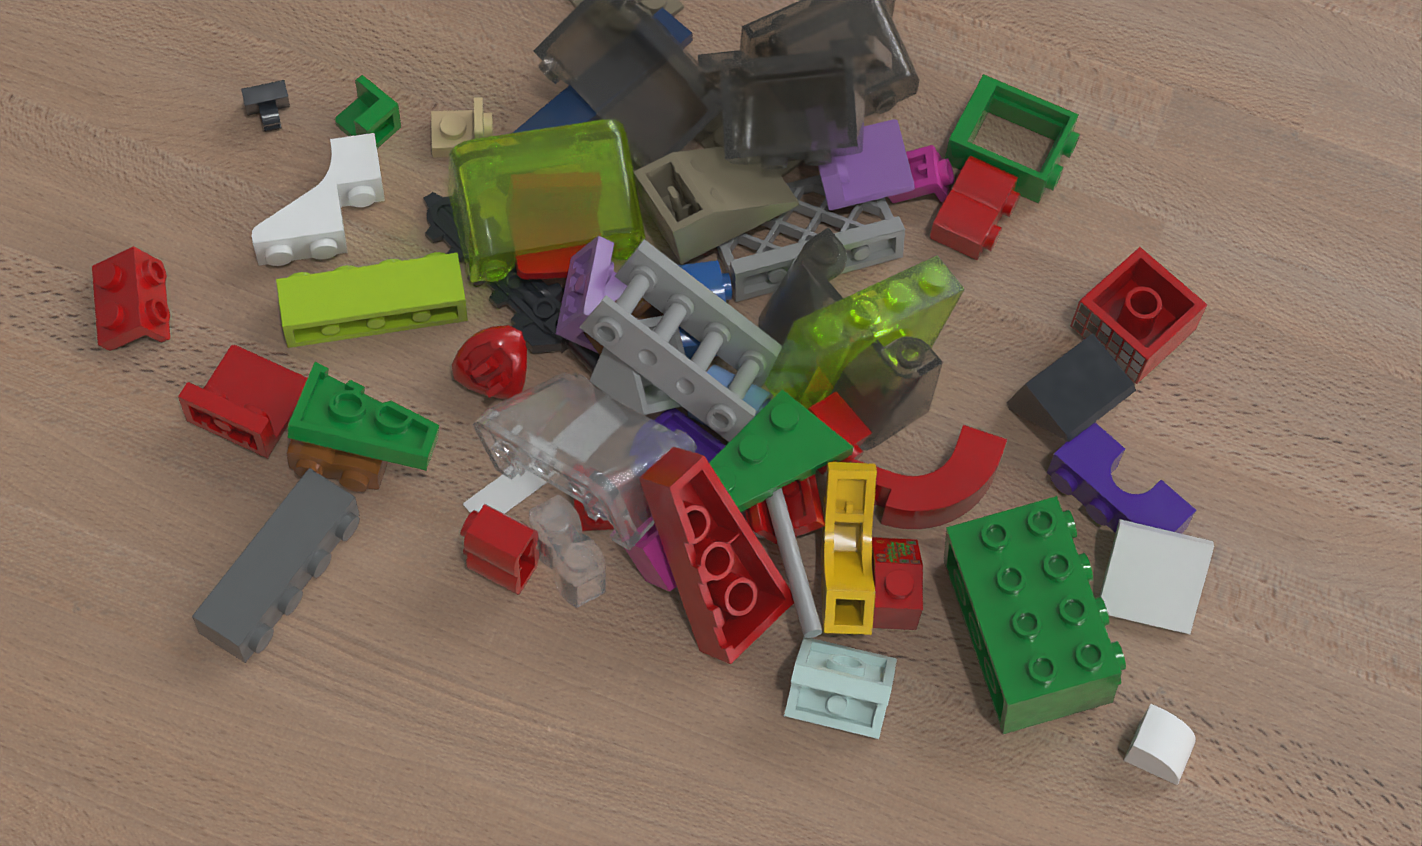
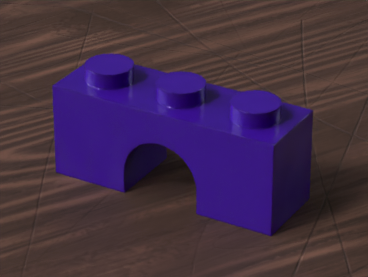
[1047,423,1197,534]

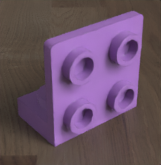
[806,107,915,211]
[556,236,627,353]

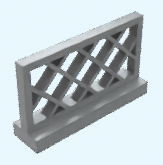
[716,175,905,302]

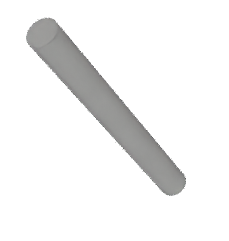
[766,488,823,638]

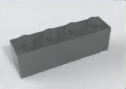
[192,468,360,663]

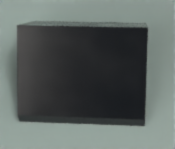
[1007,333,1136,442]

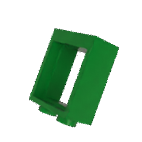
[944,74,1080,204]

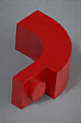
[851,425,1007,529]

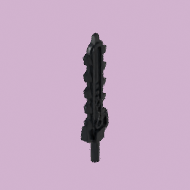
[423,192,600,373]

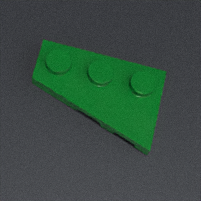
[709,389,854,512]

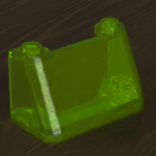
[448,119,646,282]

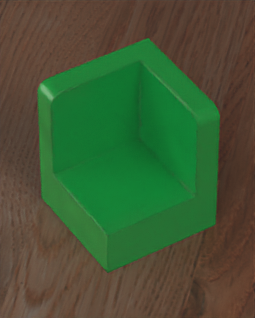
[335,75,401,149]

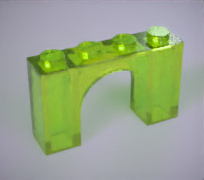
[765,255,965,409]

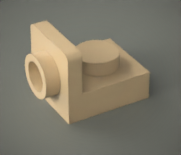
[431,97,493,158]

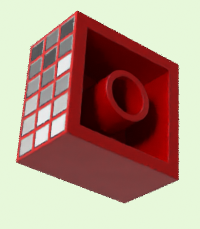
[1070,247,1208,384]

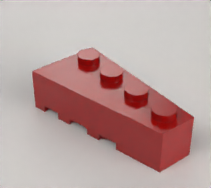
[639,446,794,664]

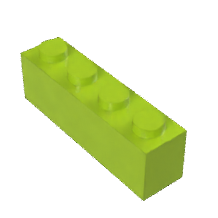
[276,252,468,348]

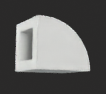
[1124,704,1196,785]

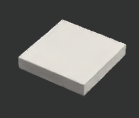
[1099,519,1214,634]

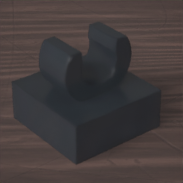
[241,80,290,132]

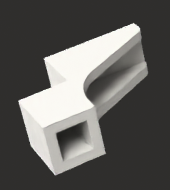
[252,133,385,266]

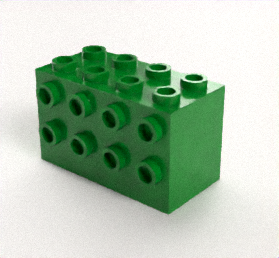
[944,496,1126,734]

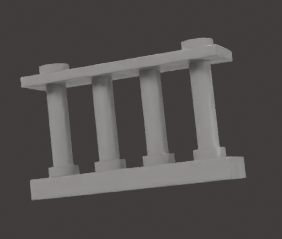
[579,239,790,442]

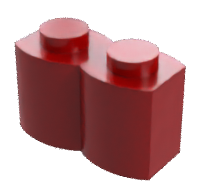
[930,156,1021,260]
[460,504,540,595]

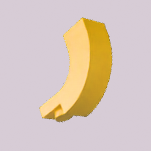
[821,462,877,635]

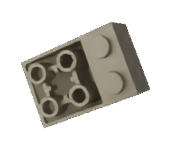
[634,143,799,264]

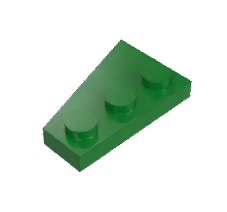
[287,362,440,471]

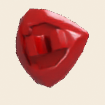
[452,325,527,400]

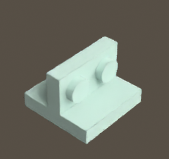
[784,637,897,739]

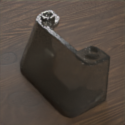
[533,0,740,171]
[758,227,943,450]

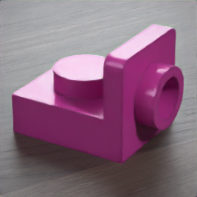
[888,145,954,203]

